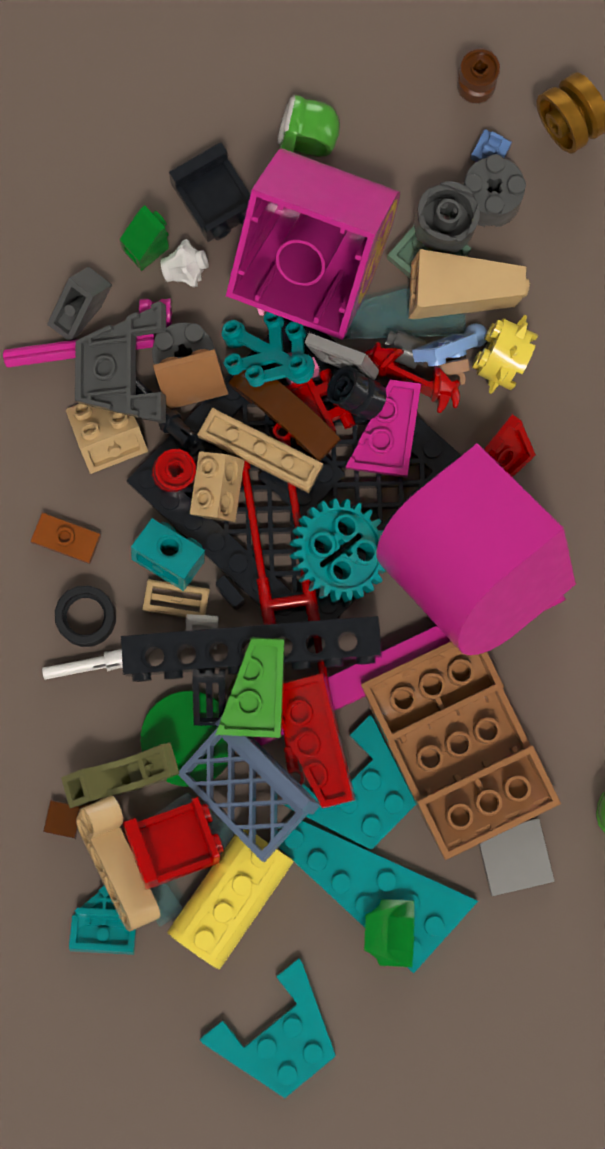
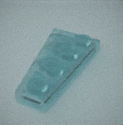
[344,288,466,339]

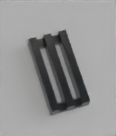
[192,669,226,726]

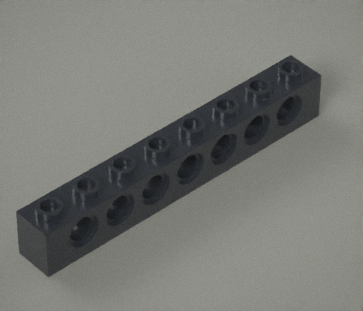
[121,616,382,682]

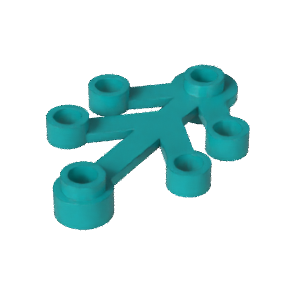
[221,312,315,387]

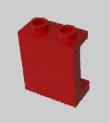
[123,796,224,890]

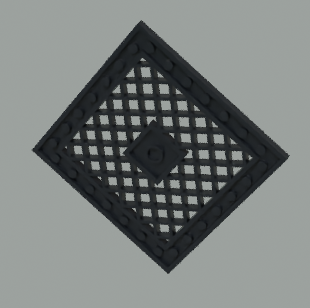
[126,318,462,650]

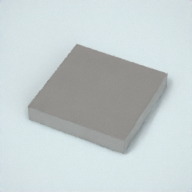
[305,333,379,380]
[479,819,555,896]

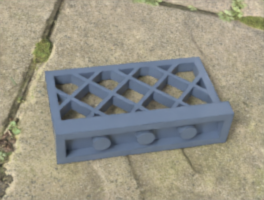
[178,715,321,862]

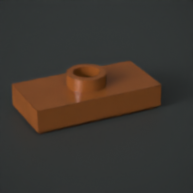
[31,513,101,564]

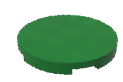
[140,691,228,787]

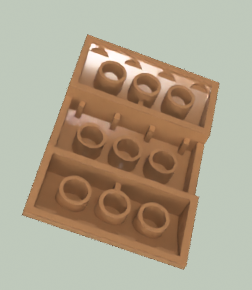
[361,641,561,860]

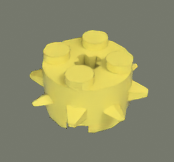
[472,315,538,394]

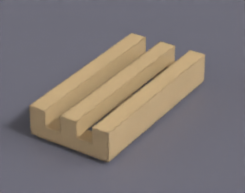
[143,579,210,618]

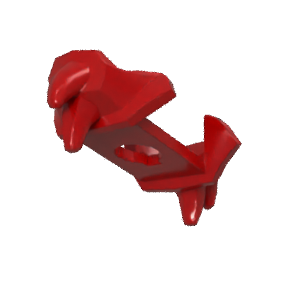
[365,342,461,413]

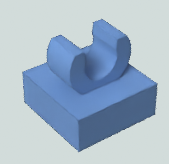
[471,129,512,162]

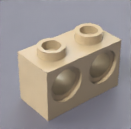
[190,451,245,522]

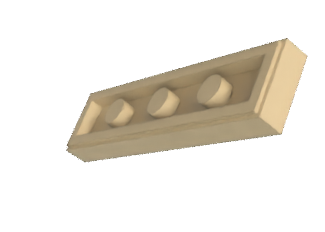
[197,408,323,493]

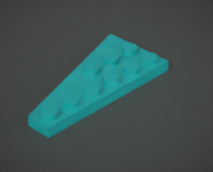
[277,821,478,974]

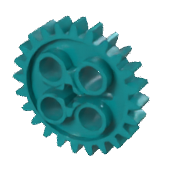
[289,499,386,602]

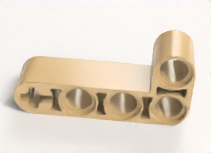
[76,795,160,932]

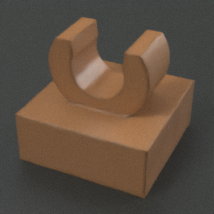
[438,355,470,385]

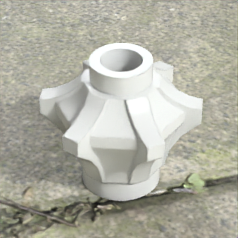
[161,239,208,287]

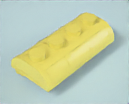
[167,824,294,970]

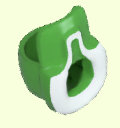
[278,95,340,157]

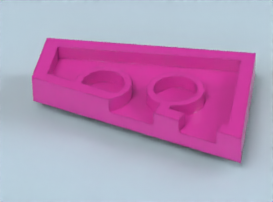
[345,380,421,478]

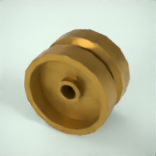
[536,72,605,154]

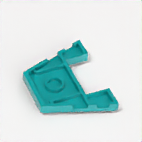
[284,715,416,850]
[200,958,336,1098]

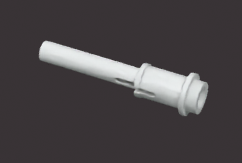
[42,649,123,680]

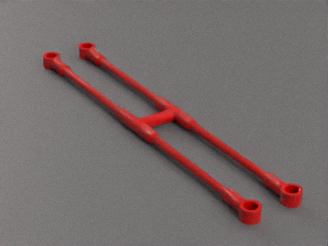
[237,424,349,786]

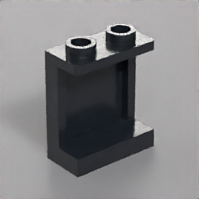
[169,142,251,242]

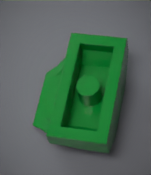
[364,899,415,967]

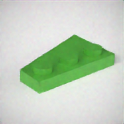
[215,637,285,738]

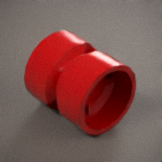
[152,449,196,492]

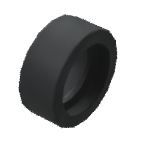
[55,585,116,647]

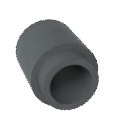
[383,330,426,369]

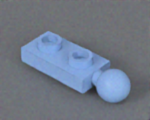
[412,323,487,366]

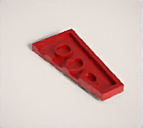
[484,414,536,477]
[282,673,355,808]

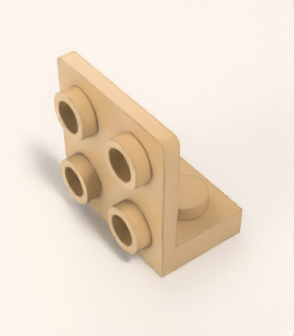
[66,403,148,474]

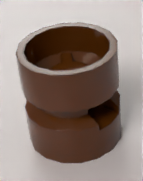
[457,49,500,103]

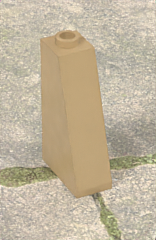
[409,249,530,319]

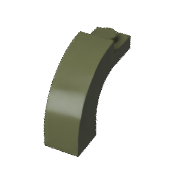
[61,743,180,808]

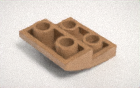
[153,349,228,409]

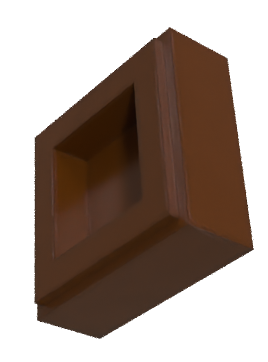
[43,800,83,839]

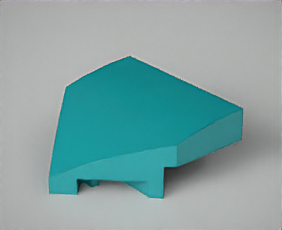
[69,885,136,955]

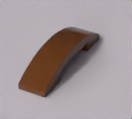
[228,370,340,462]

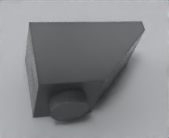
[47,267,112,341]

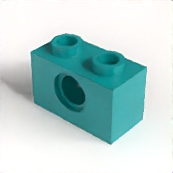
[131,518,205,591]

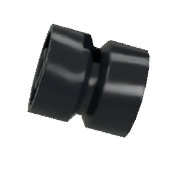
[327,366,387,420]

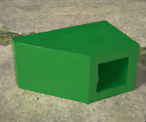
[119,205,169,271]

